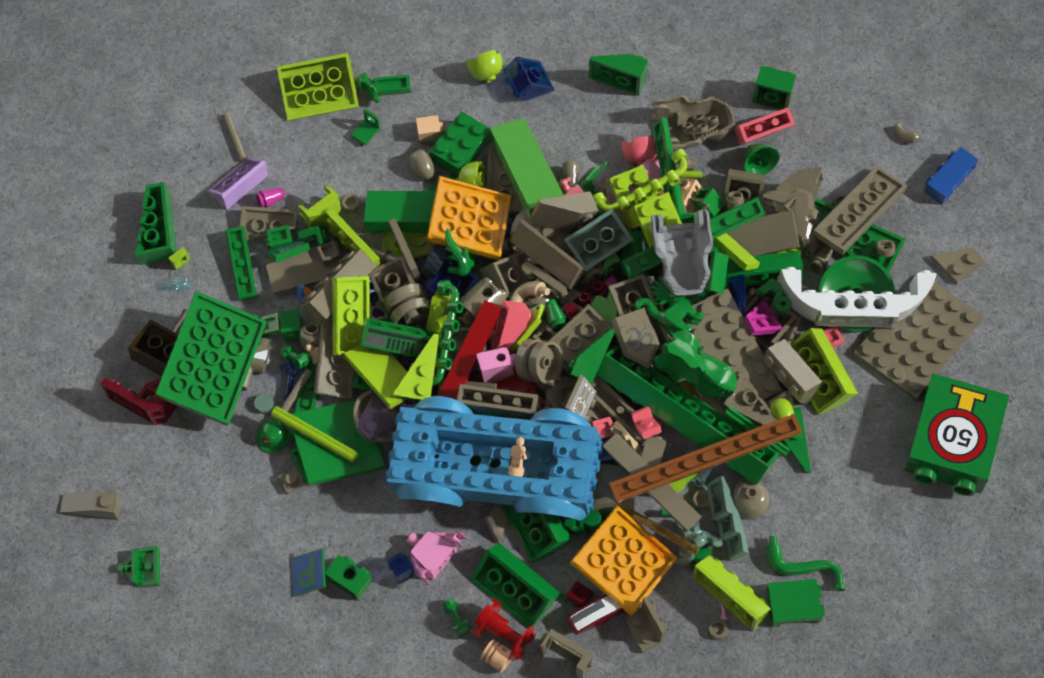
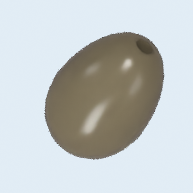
[410,150,434,180]

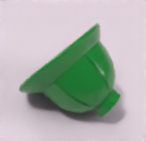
[744,144,780,175]

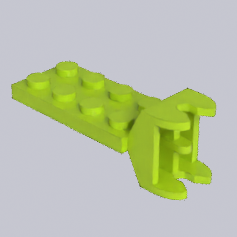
[297,184,381,275]

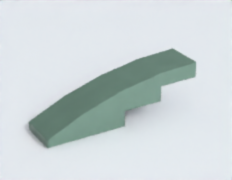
[707,476,749,561]

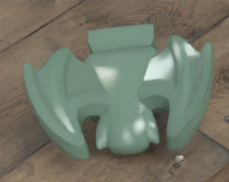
[676,523,723,566]

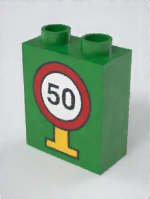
[904,373,1010,496]

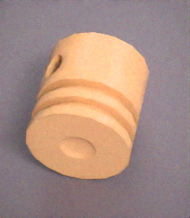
[481,639,512,673]

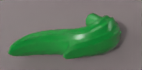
[445,228,471,276]

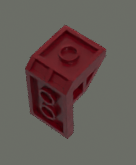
[100,378,178,425]

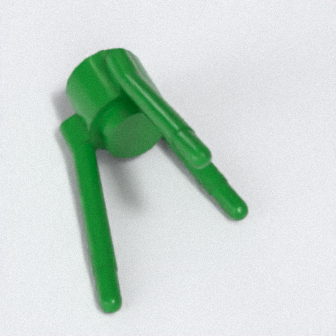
[579,162,607,196]

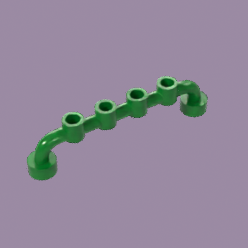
[432,280,463,387]

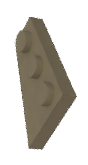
[239,206,299,241]

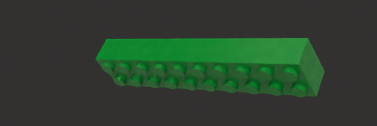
[596,344,780,485]

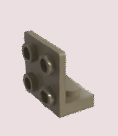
[623,597,667,653]

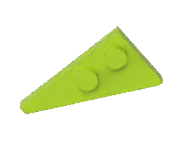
[392,333,439,401]

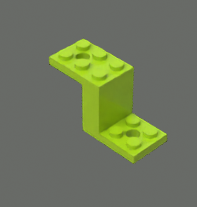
[608,165,682,248]

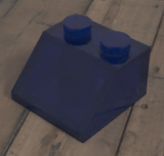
[503,56,555,100]

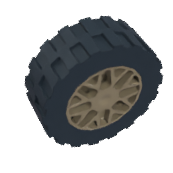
[419,243,449,279]

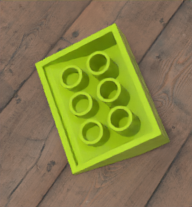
[277,53,359,120]

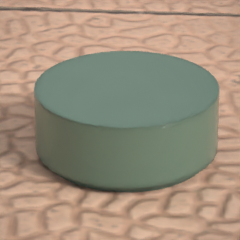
[254,394,274,414]

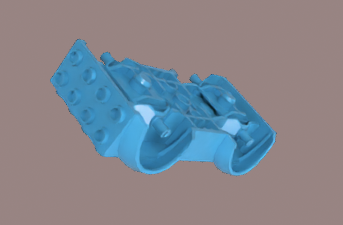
[385,396,603,521]

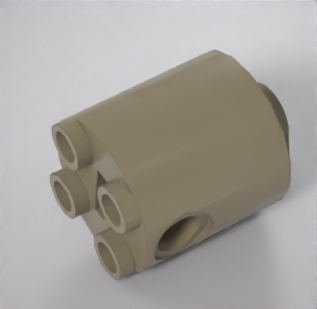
[456,277,508,328]

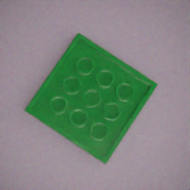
[291,400,385,486]

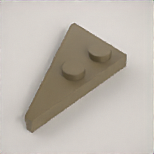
[723,373,776,426]

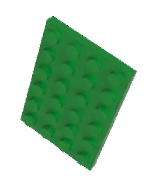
[154,291,267,426]

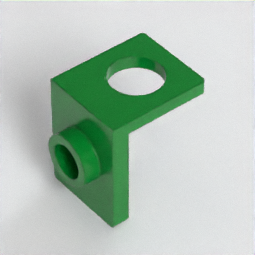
[351,109,381,146]

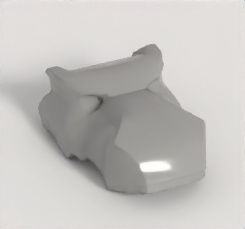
[650,210,713,296]

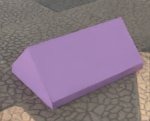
[208,157,268,210]

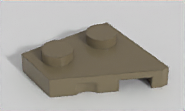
[932,248,985,285]

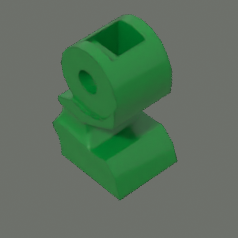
[755,278,792,316]
[564,509,604,536]

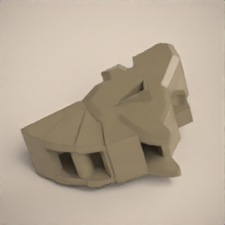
[763,167,824,248]

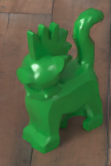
[635,277,705,338]

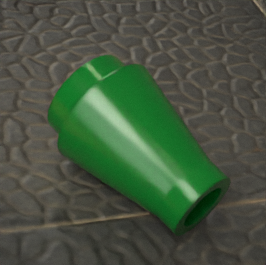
[545,299,567,329]

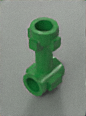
[280,346,312,369]
[442,599,472,637]

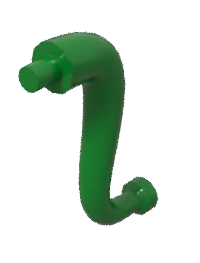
[765,536,846,591]

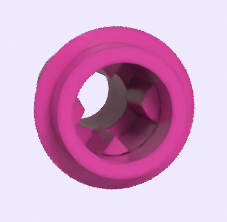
[256,188,285,208]

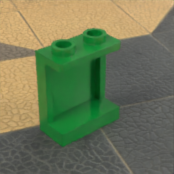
[766,579,825,628]

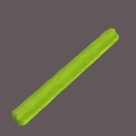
[271,406,358,462]

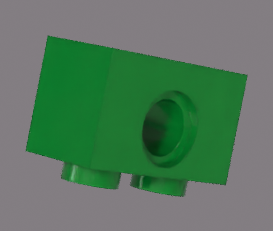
[325,554,372,600]

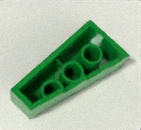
[134,182,177,265]

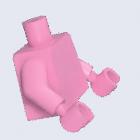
[407,531,467,585]

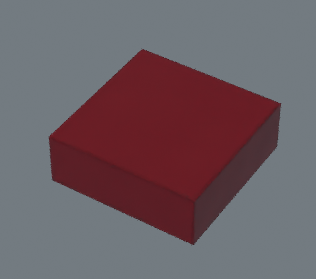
[565,581,593,608]

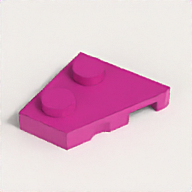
[743,299,782,336]

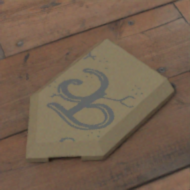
[610,308,659,369]

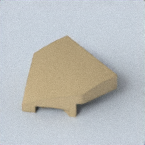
[609,421,643,455]

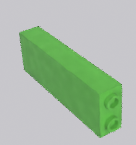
[490,118,564,218]

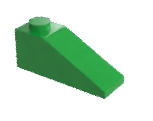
[566,329,615,384]

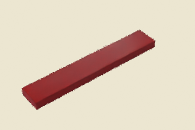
[437,300,503,400]

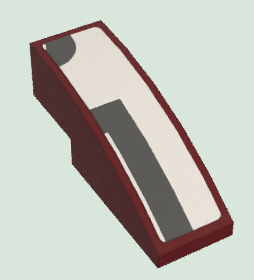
[566,595,626,635]

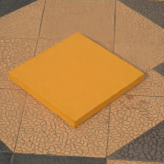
[426,176,512,260]
[570,505,678,616]

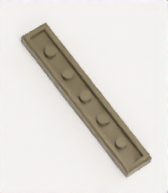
[602,433,701,532]

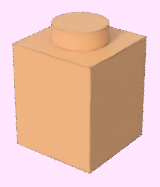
[416,115,444,143]

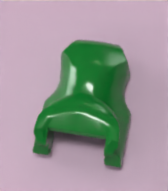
[652,329,737,399]

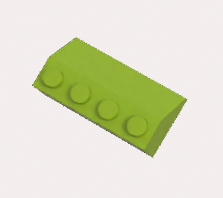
[791,328,858,414]
[692,555,771,631]

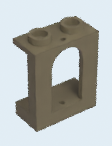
[539,629,594,678]

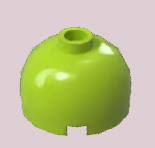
[466,50,503,83]
[456,161,487,189]

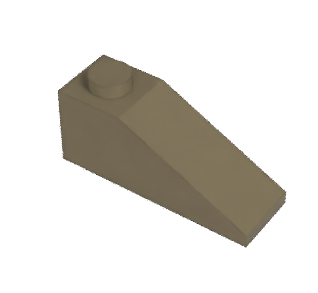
[60,492,122,520]

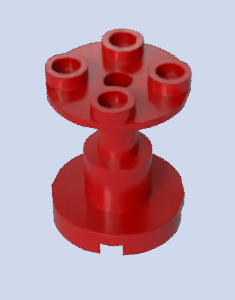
[471,599,536,661]

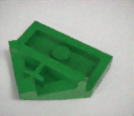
[117,545,160,588]

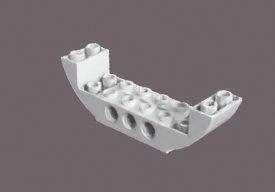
[776,267,937,328]

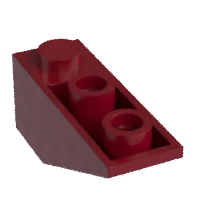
[561,278,609,328]

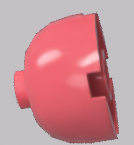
[621,137,657,167]

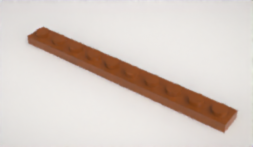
[609,414,802,504]

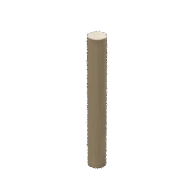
[223,113,247,161]
[281,369,312,412]

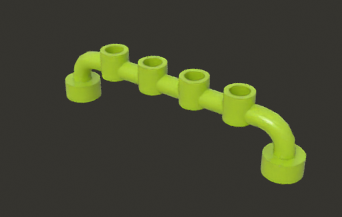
[593,149,688,212]

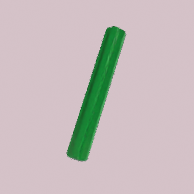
[723,406,790,457]

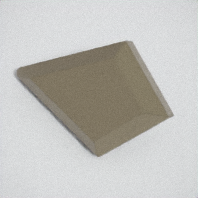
[484,503,508,543]

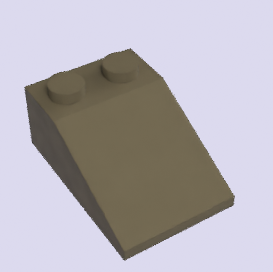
[529,191,599,233]

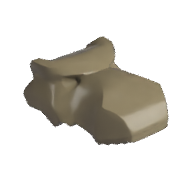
[651,95,735,152]

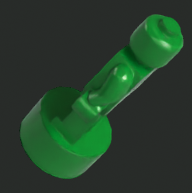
[355,73,381,103]

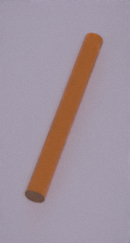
[628,509,700,555]

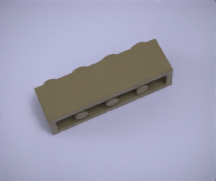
[457,384,540,420]

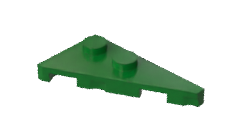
[782,407,811,473]

